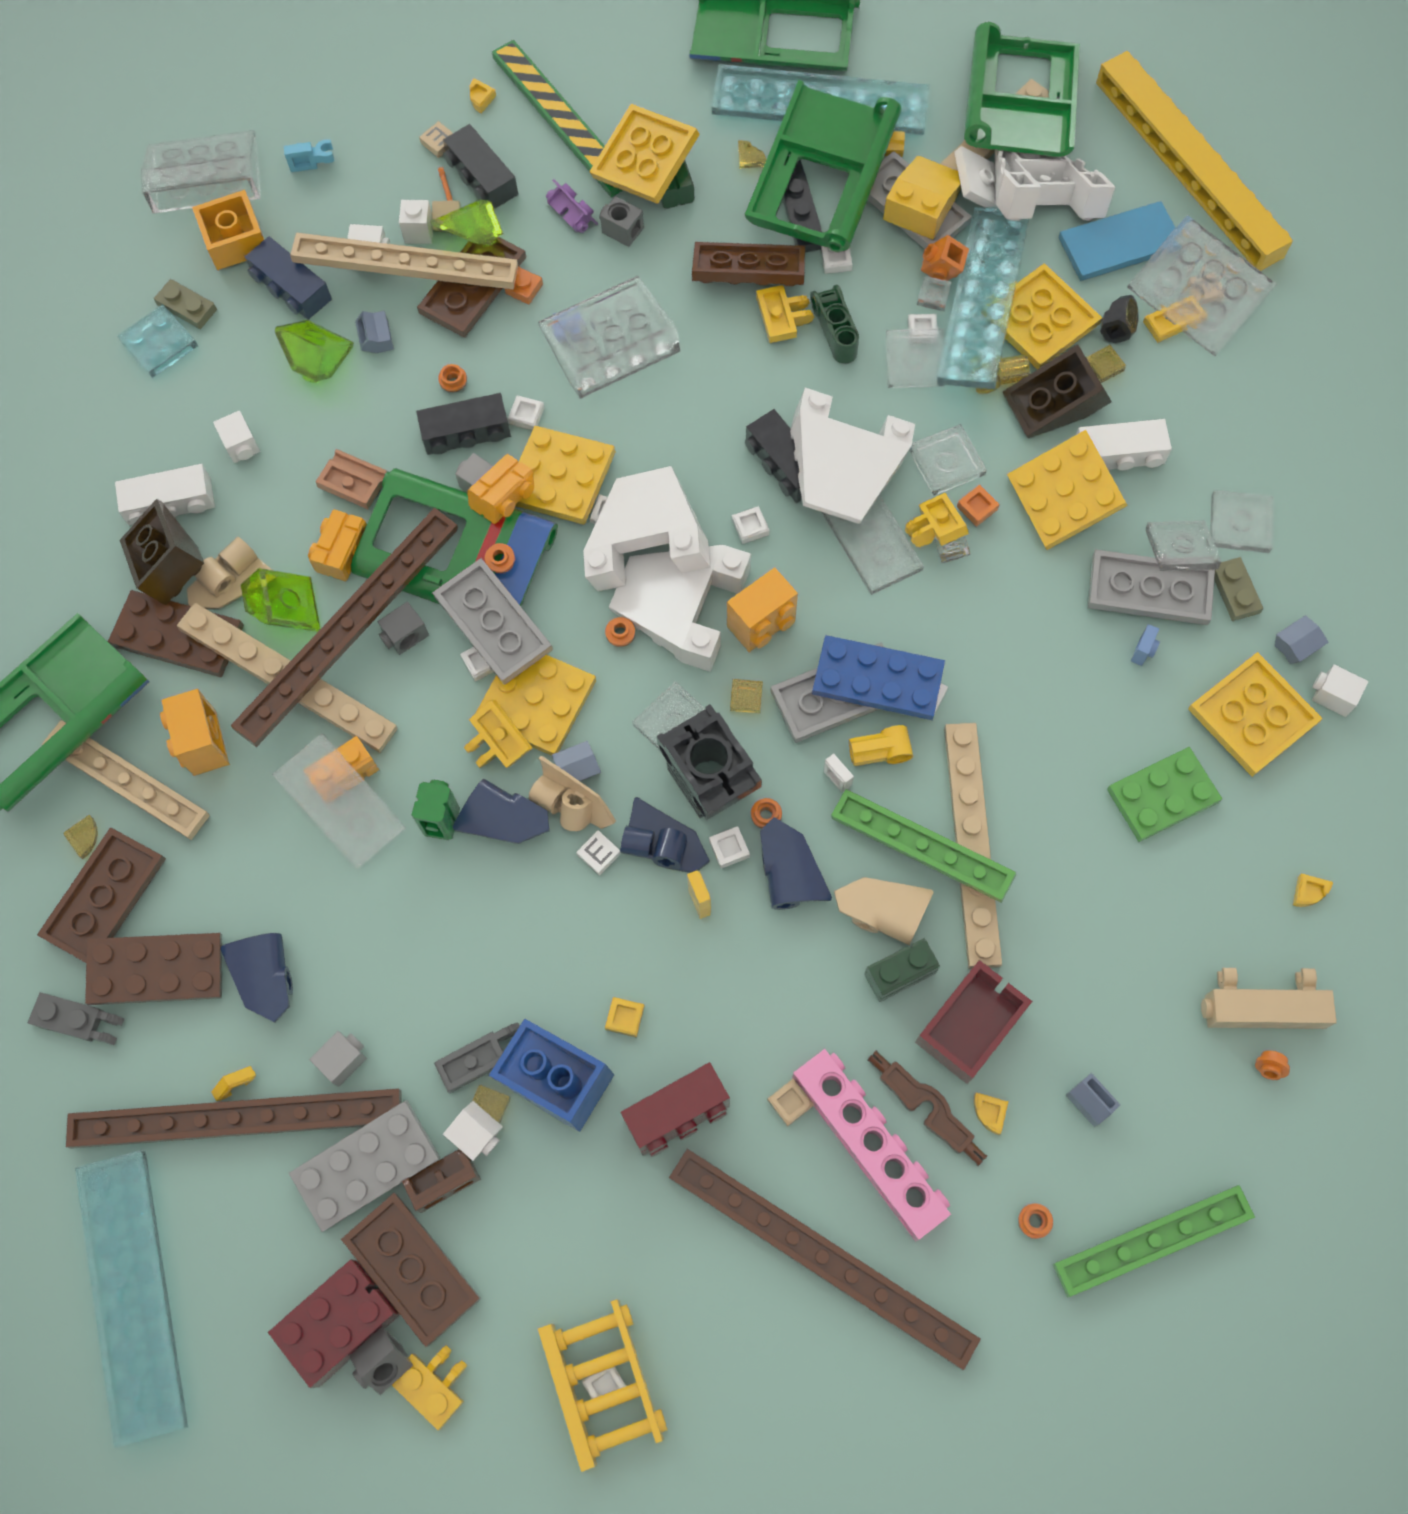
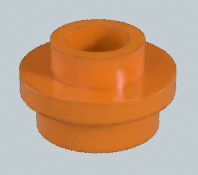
[438,364,467,392]
[485,543,515,573]
[605,617,635,647]
[751,798,782,828]
[1255,1050,1290,1080]
[1018,1203,1053,1239]

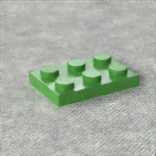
[1107,746,1222,842]

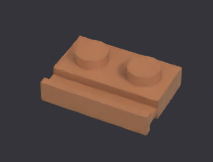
[315,449,387,509]

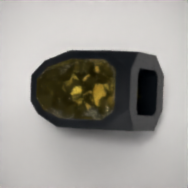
[1100,295,1139,344]

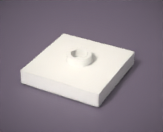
[954,146,1002,215]

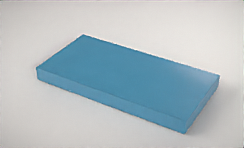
[1058,201,1184,281]

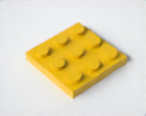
[590,104,700,204]
[981,263,1102,370]
[515,426,616,525]
[1007,430,1128,550]
[1188,652,1323,777]
[476,655,596,756]

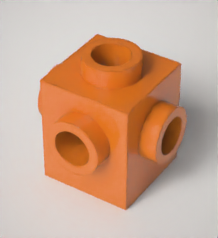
[921,235,969,284]

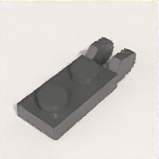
[27,992,124,1045]
[434,1023,520,1094]

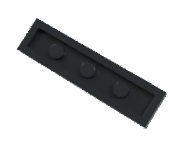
[783,156,822,253]

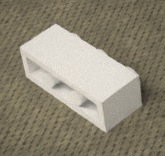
[1076,419,1172,471]
[115,464,215,526]

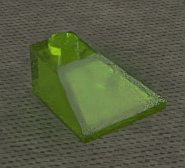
[430,199,503,247]
[274,320,354,383]
[241,568,321,632]

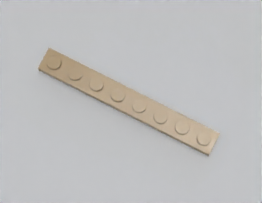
[290,232,518,290]
[177,603,398,753]
[944,723,1002,969]

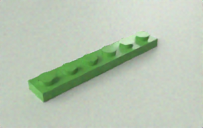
[831,789,1016,903]
[1053,1185,1255,1297]

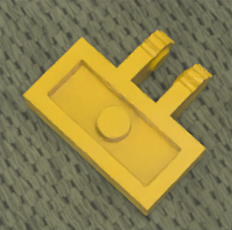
[756,285,814,343]
[905,493,969,548]
[464,700,532,768]
[392,1345,467,1430]

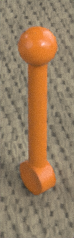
[438,167,453,201]

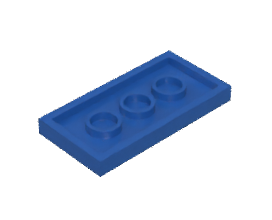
[812,635,945,721]

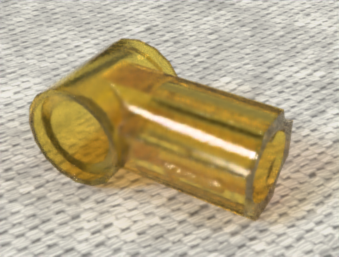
[969,354,1030,394]

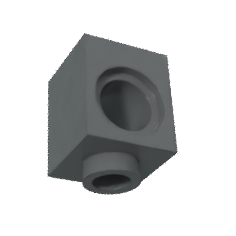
[599,196,644,247]
[377,601,429,655]
[349,1327,413,1395]

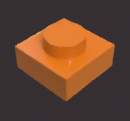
[505,267,543,305]
[957,484,1000,527]

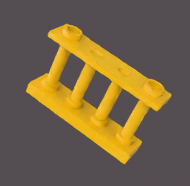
[538,1299,668,1472]

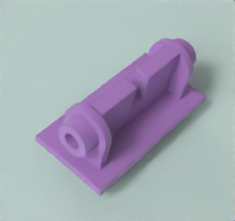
[546,179,598,233]

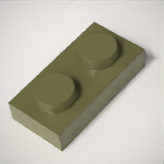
[153,279,217,330]
[1212,557,1264,621]

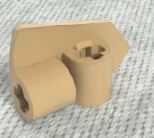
[187,537,277,609]
[529,756,616,831]
[834,877,934,946]

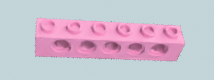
[792,1049,951,1242]

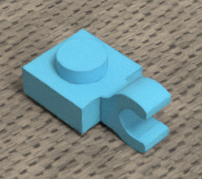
[284,139,335,172]

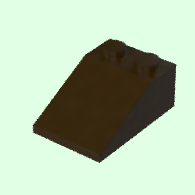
[1003,344,1112,439]
[120,499,204,605]

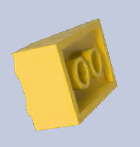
[883,155,962,240]

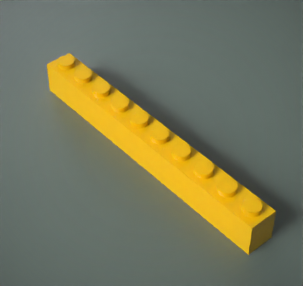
[1096,50,1293,272]

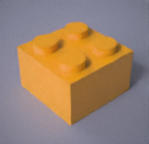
[192,190,265,270]
[727,567,798,652]
[160,688,230,776]

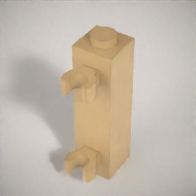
[1201,968,1337,1029]

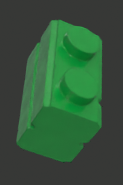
[411,780,460,840]

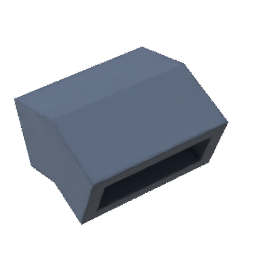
[355,311,394,353]
[1275,615,1329,664]
[552,741,601,781]
[1066,1073,1120,1127]

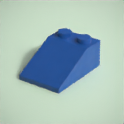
[489,1019,615,1132]

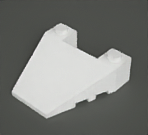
[995,150,1115,221]
[790,388,915,524]
[583,466,710,592]
[609,545,751,672]

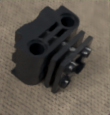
[657,704,762,820]

